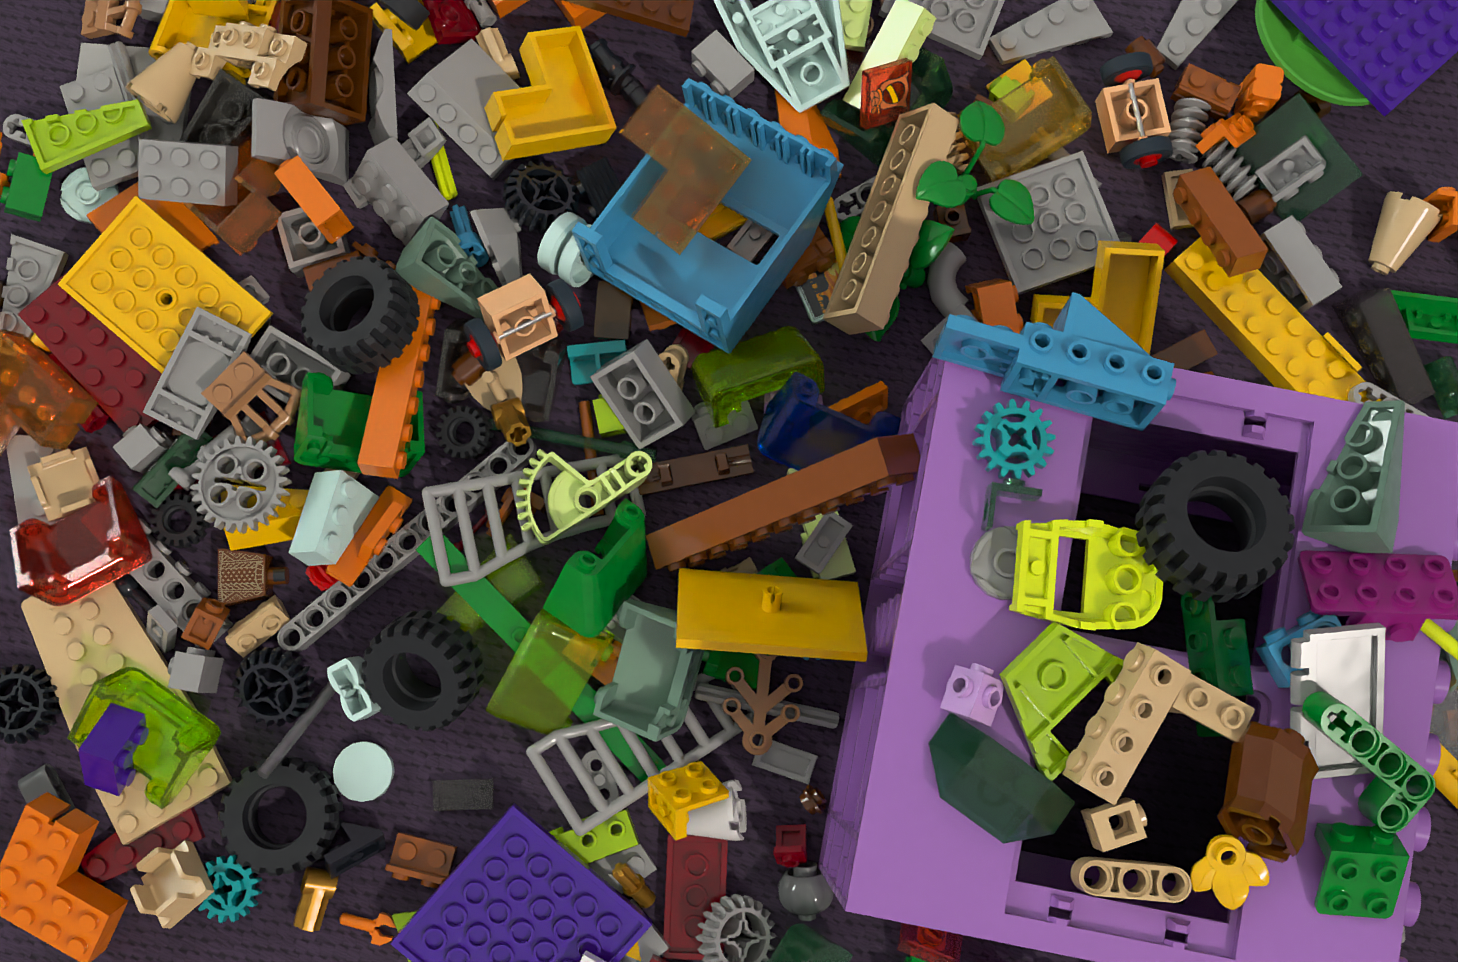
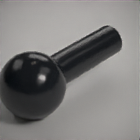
[116,575,157,613]

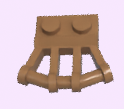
[81,0,142,40]
[201,351,302,444]

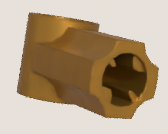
[490,397,532,446]
[293,866,338,932]

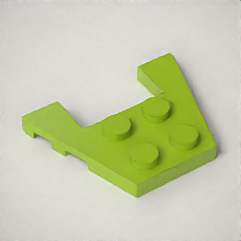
[999,622,1124,783]

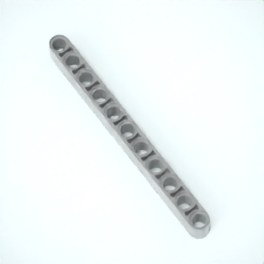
[277,437,537,652]

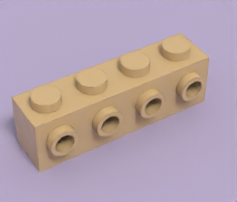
[1062,642,1191,805]

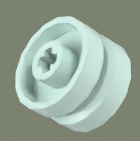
[537,212,594,287]

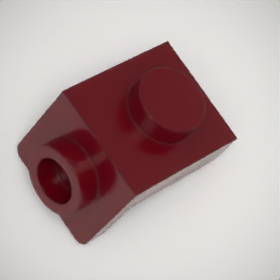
[773,824,807,867]

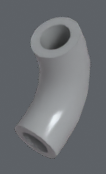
[927,242,968,318]

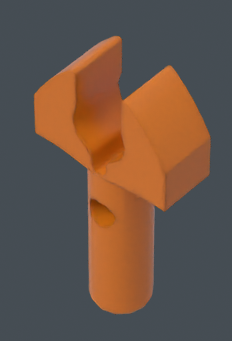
[339,912,396,946]

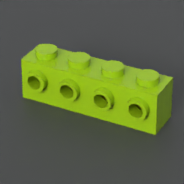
[548,808,639,864]

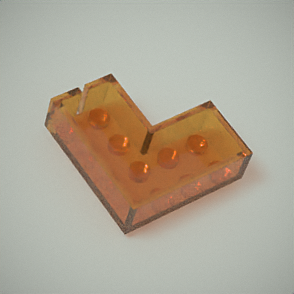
[619,84,752,255]
[183,135,282,256]
[0,328,98,456]

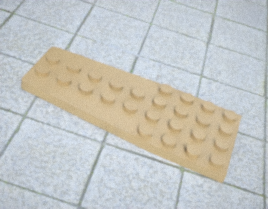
[21,561,233,845]

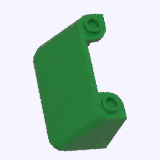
[294,372,425,477]
[543,498,648,638]

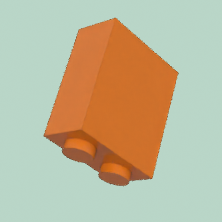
[274,155,354,244]

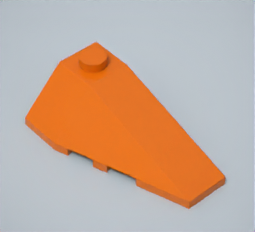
[774,88,841,178]

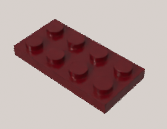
[663,834,728,960]

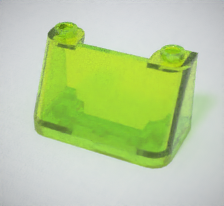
[691,326,825,428]
[486,609,616,736]
[67,667,221,809]

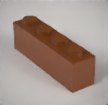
[1173,166,1268,277]

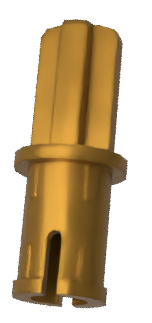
[612,862,656,908]

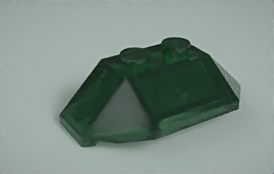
[928,712,1075,844]

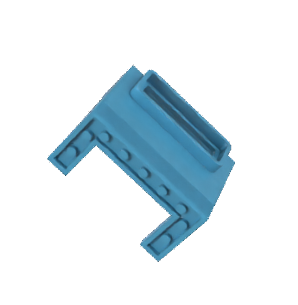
[572,78,844,354]

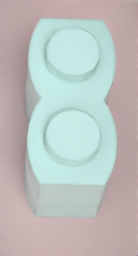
[327,656,381,722]

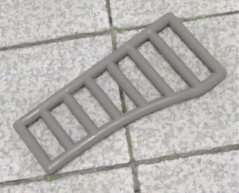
[422,452,646,587]
[526,673,754,836]

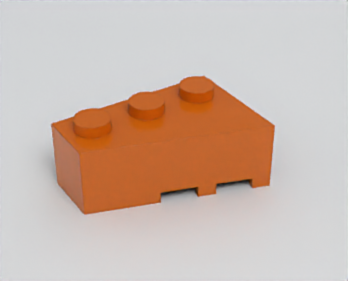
[965,278,1024,334]

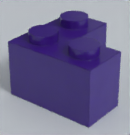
[78,703,149,796]

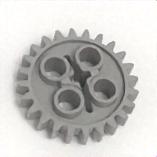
[190,436,292,534]

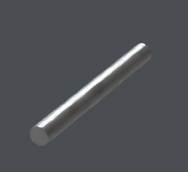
[257,681,336,779]

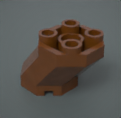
[1217,721,1319,863]

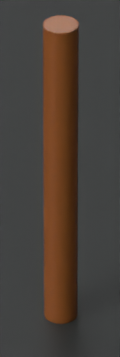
[578,401,604,516]

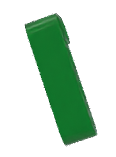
[1302,691,1436,833]

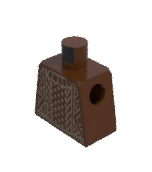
[218,549,289,607]

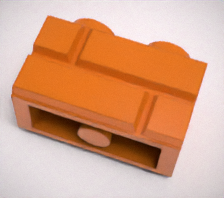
[1234,63,1284,122]

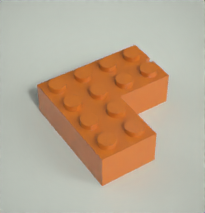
[0,792,128,962]

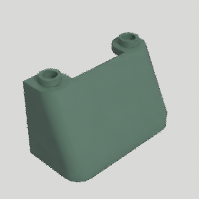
[593,599,705,742]

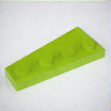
[21,99,152,174]

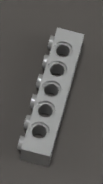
[81,495,233,649]

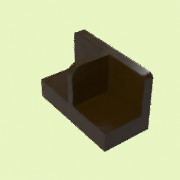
[594,281,634,346]

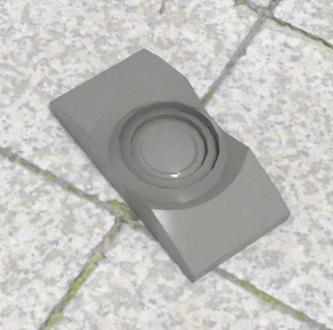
[368,29,398,146]
[251,98,349,186]
[143,307,252,440]

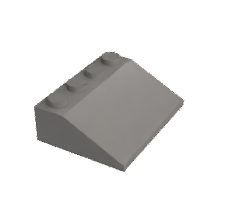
[407,39,520,180]

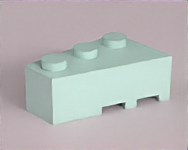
[289,470,379,566]

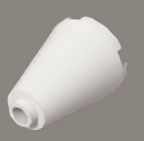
[687,779,747,841]

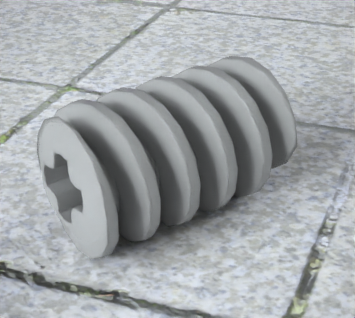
[1168,98,1211,164]
[1199,139,1259,202]

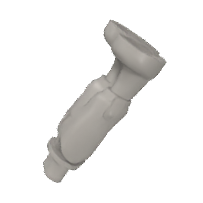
[168,415,263,497]

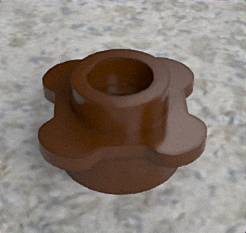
[799,784,826,815]

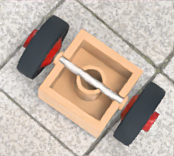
[1095,52,1173,169]
[464,273,584,372]

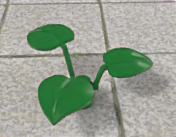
[916,101,1034,225]
[839,216,954,342]

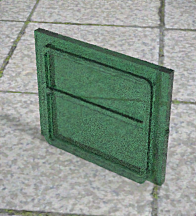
[1228,93,1363,222]

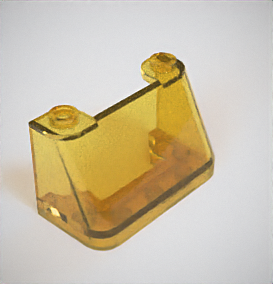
[957,55,1092,183]

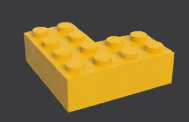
[484,26,617,161]
[1030,240,1165,355]

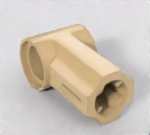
[475,27,520,80]

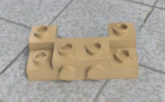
[189,21,307,91]

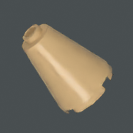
[125,41,198,124]
[1368,191,1443,275]

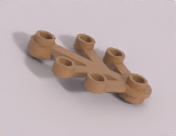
[722,653,803,755]

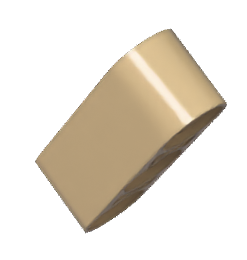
[1070,856,1192,903]

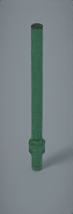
[488,418,657,462]

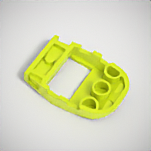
[1009,519,1163,631]

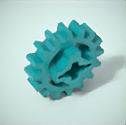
[972,399,1056,481]
[198,854,262,923]

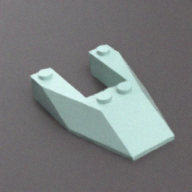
[714,0,850,113]

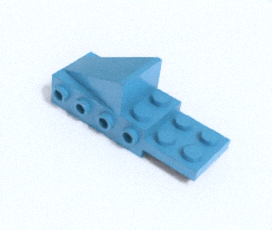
[932,292,1176,431]

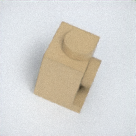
[1081,797,1147,852]

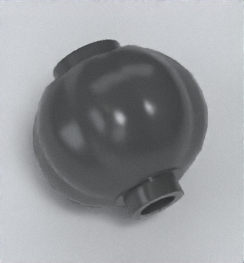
[778,861,834,921]

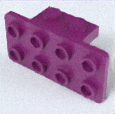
[1297,550,1458,642]

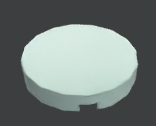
[60,167,119,224]
[333,741,395,802]

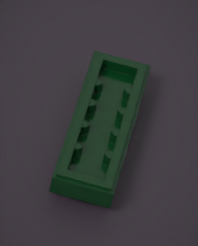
[132,431,214,508]

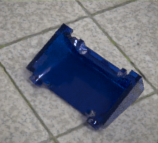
[757,371,901,471]

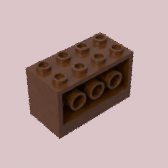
[274,0,373,125]

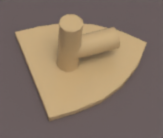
[465,354,523,411]

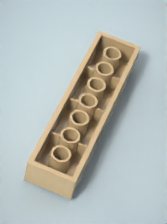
[823,103,959,335]

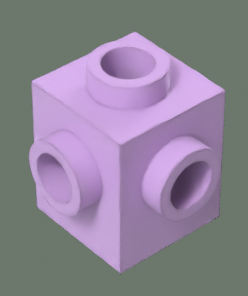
[940,663,1004,727]

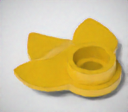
[1190,835,1269,910]

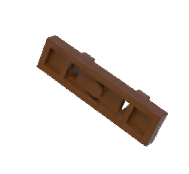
[635,444,754,496]

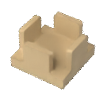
[27,447,106,523]
[130,840,215,929]

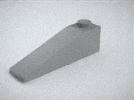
[470,208,523,286]

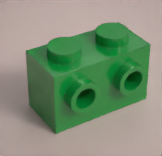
[0,152,53,222]

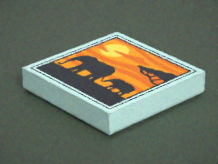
[796,256,840,325]

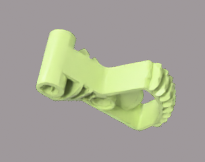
[516,449,652,545]

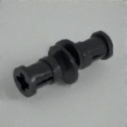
[589,38,659,119]

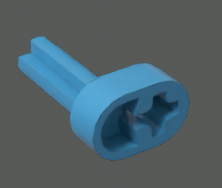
[450,204,489,268]

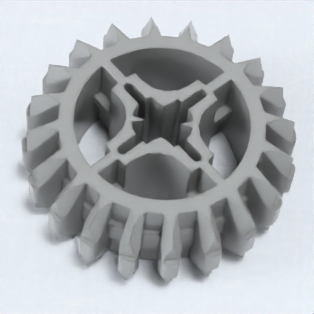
[696,894,777,962]

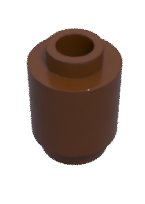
[1125,35,1166,79]
[1236,188,1277,225]
[451,350,486,386]

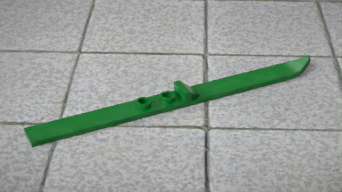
[415,533,666,782]

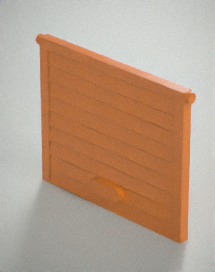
[86,182,219,252]

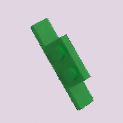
[1373,289,1458,344]

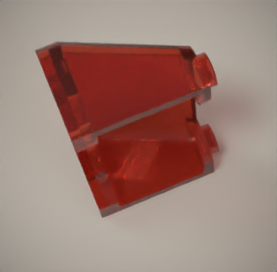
[9,476,153,606]

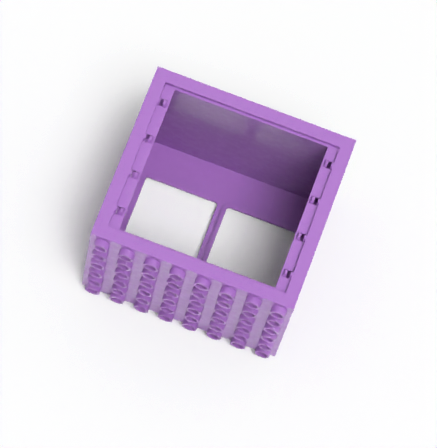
[818,357,1458,962]

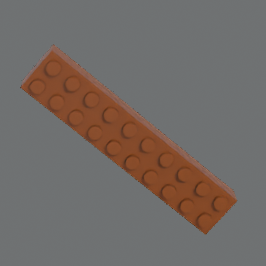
[646,433,921,572]

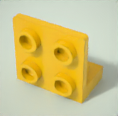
[369,0,437,64]
[648,761,729,840]

